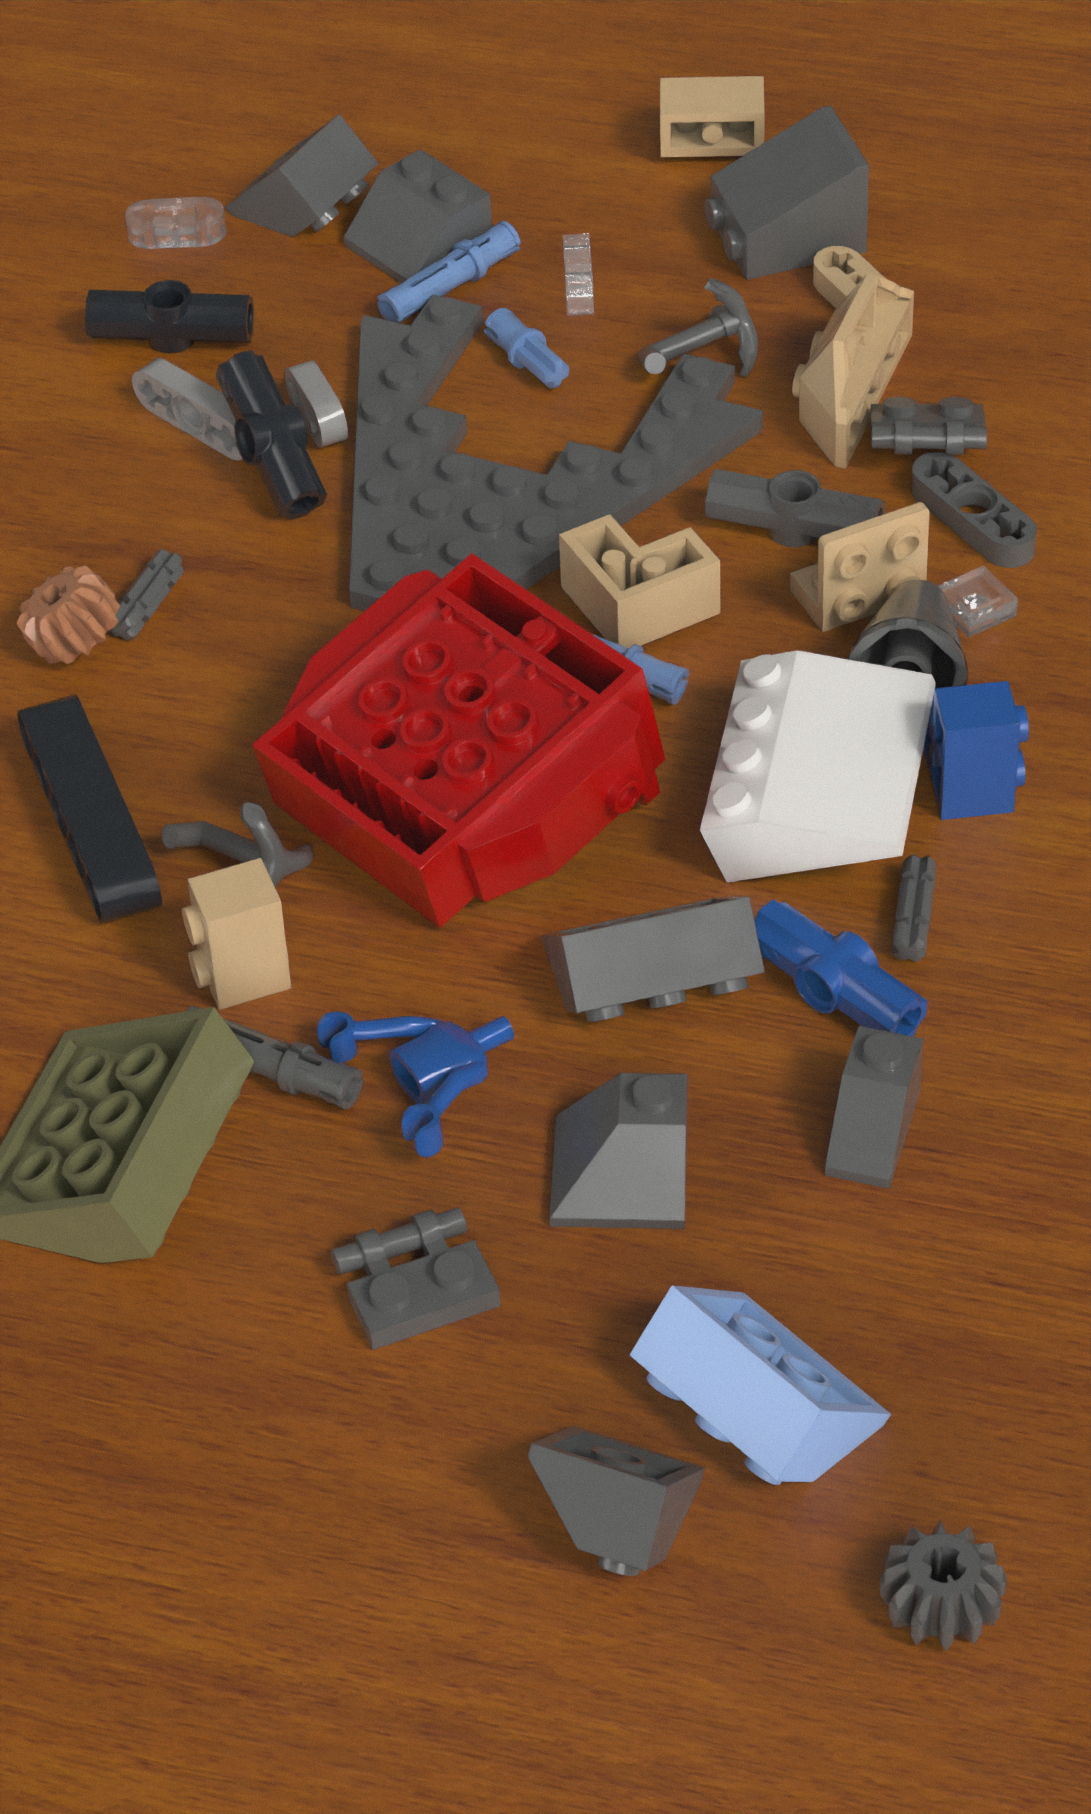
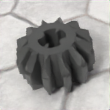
[880,1520,1006,1651]

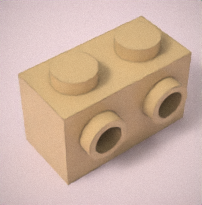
[660,76,765,157]
[182,858,292,1010]

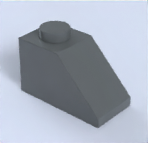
[825,1026,923,1189]

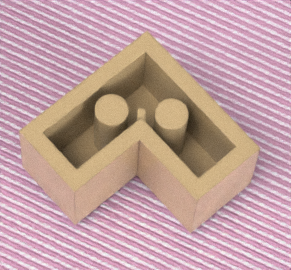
[559,514,721,648]

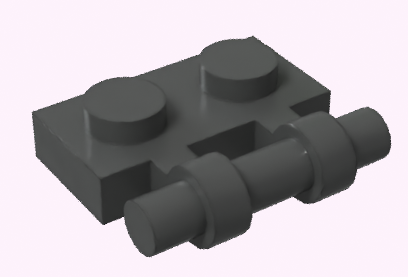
[870,397,987,455]
[331,1207,501,1350]

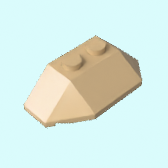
[792,273,914,469]

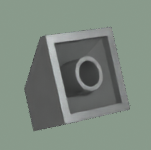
[550,1073,688,1229]
[528,1426,705,1576]

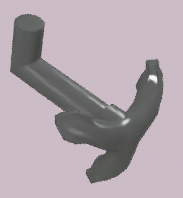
[637,278,758,377]
[162,802,314,888]

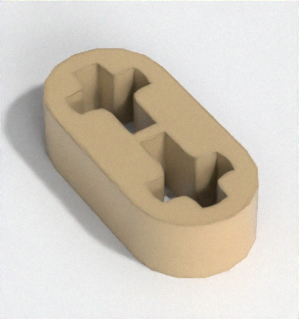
[813,246,886,308]

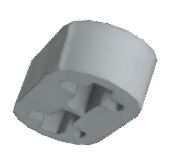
[284,360,348,448]

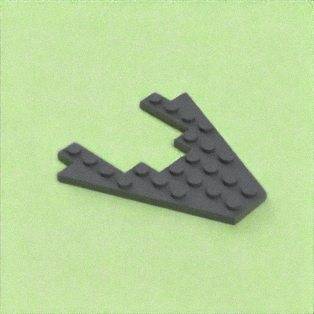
[349,295,763,611]

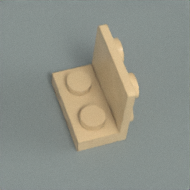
[790,502,930,632]

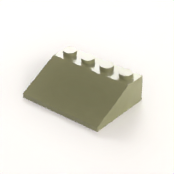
[0,1007,255,1263]

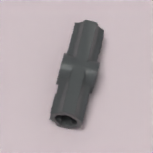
[705,469,885,548]

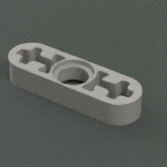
[132,358,242,461]

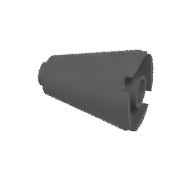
[848,580,968,688]

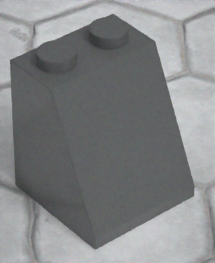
[704,106,869,280]

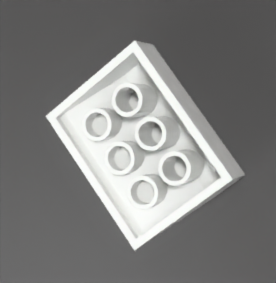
[700,650,936,883]

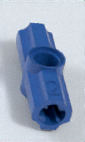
[754,899,927,1036]

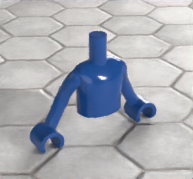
[317,1012,514,1158]

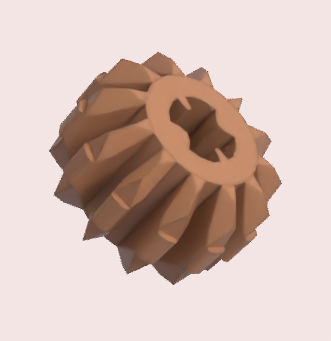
[16,565,120,664]

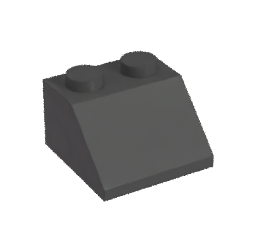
[225,114,379,237]
[344,149,492,283]

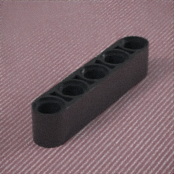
[17,694,162,924]

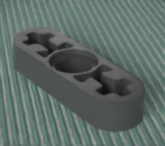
[911,452,1037,568]

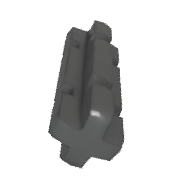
[109,549,184,641]
[892,854,937,962]

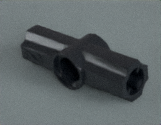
[85,280,254,353]
[215,350,327,520]

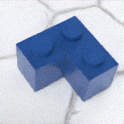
[923,681,1029,820]

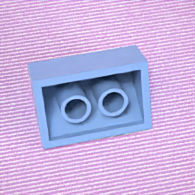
[629,1285,891,1485]

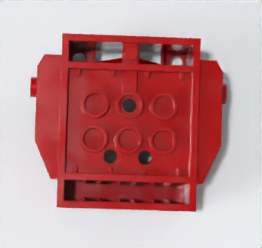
[252,553,666,928]

